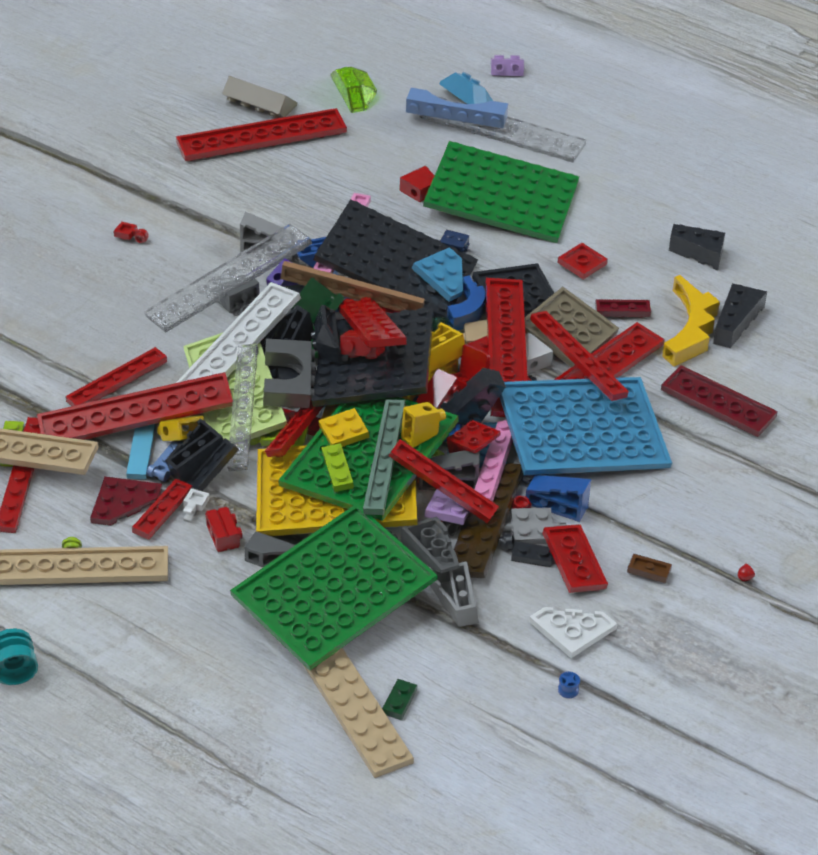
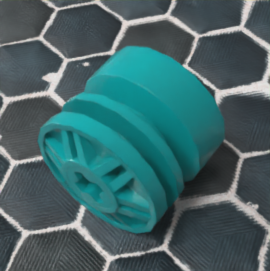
[0,628,38,686]

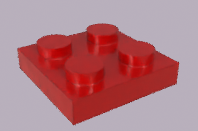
[557,243,608,280]

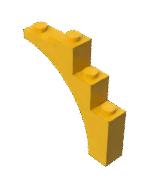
[662,275,720,367]

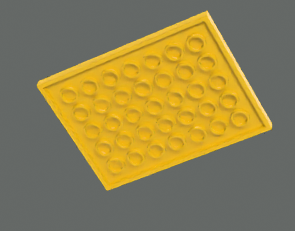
[256,445,418,536]

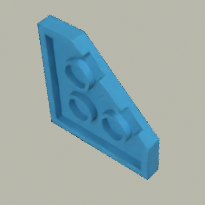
[412,247,463,302]

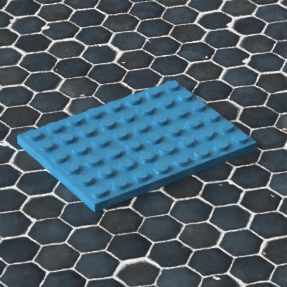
[499,377,672,475]

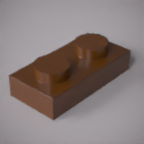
[627,553,672,583]

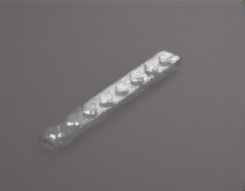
[227,344,258,471]

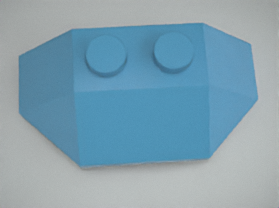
[439,72,493,104]

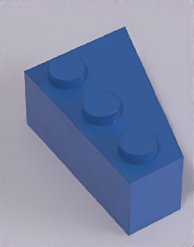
[525,475,591,522]

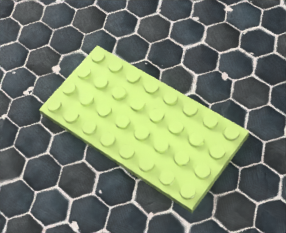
[183,333,287,445]

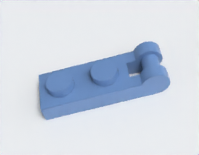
[146,440,183,482]

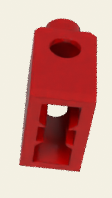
[399,165,435,202]

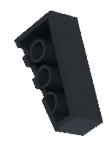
[713,283,767,348]

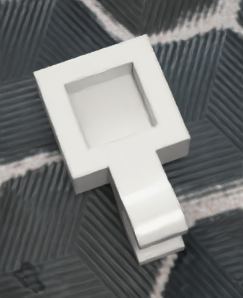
[183,489,209,522]

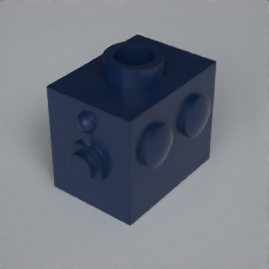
[440,229,470,253]

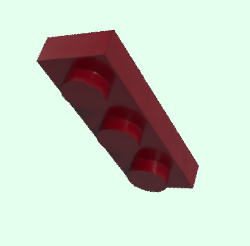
[595,299,651,317]

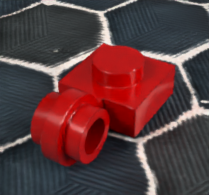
[113,221,149,243]

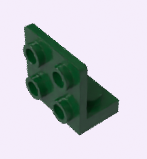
[292,278,345,324]

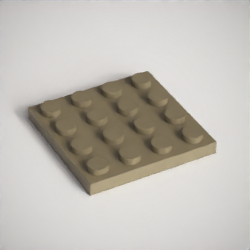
[525,286,619,367]

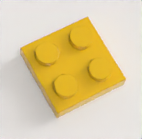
[318,408,369,447]

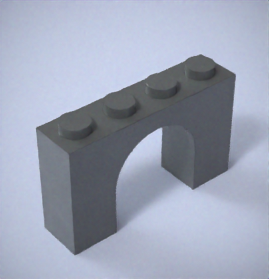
[263,339,315,408]

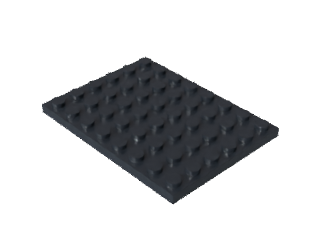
[313,199,478,322]
[312,307,434,407]

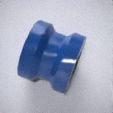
[558,671,580,698]

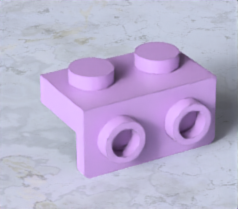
[490,55,524,76]

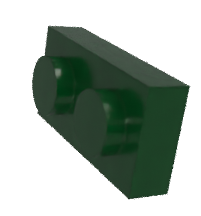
[382,679,417,720]

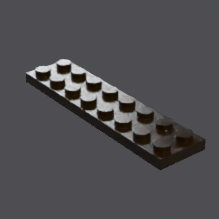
[453,463,523,578]

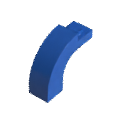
[447,275,485,331]

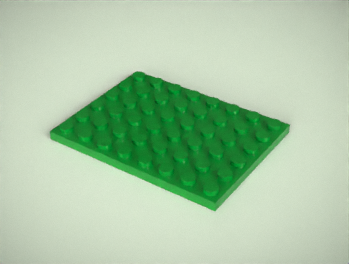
[423,141,580,243]
[278,397,459,521]
[230,503,437,671]

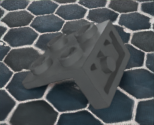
[210,278,260,313]

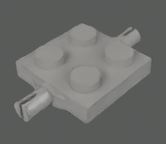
[503,508,567,544]

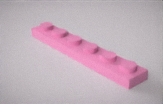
[474,420,513,502]

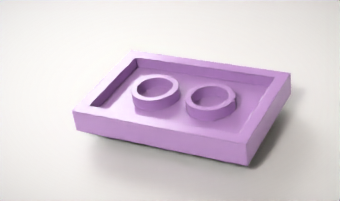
[425,489,470,525]

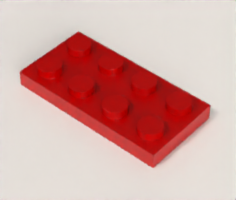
[542,524,608,593]

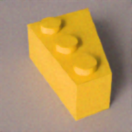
[429,322,465,374]

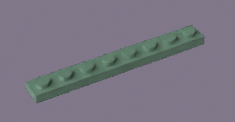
[363,400,405,515]

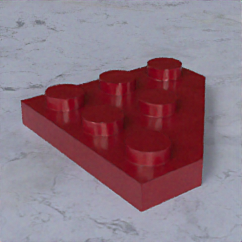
[90,476,162,526]

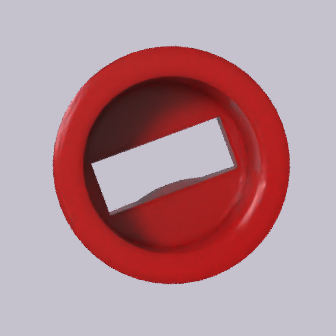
[738,564,755,582]

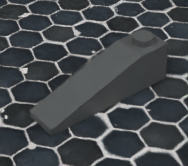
[401,517,459,573]

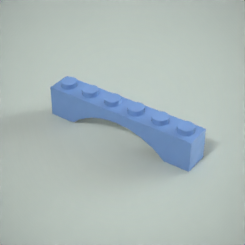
[406,88,508,128]

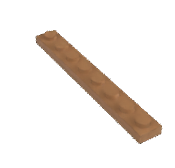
[280,261,425,311]

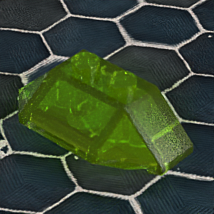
[330,67,377,113]

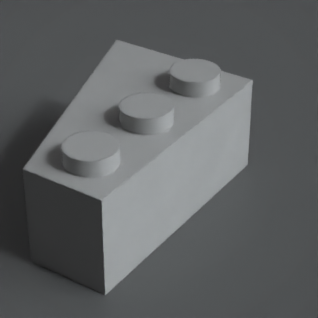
[240,211,297,260]

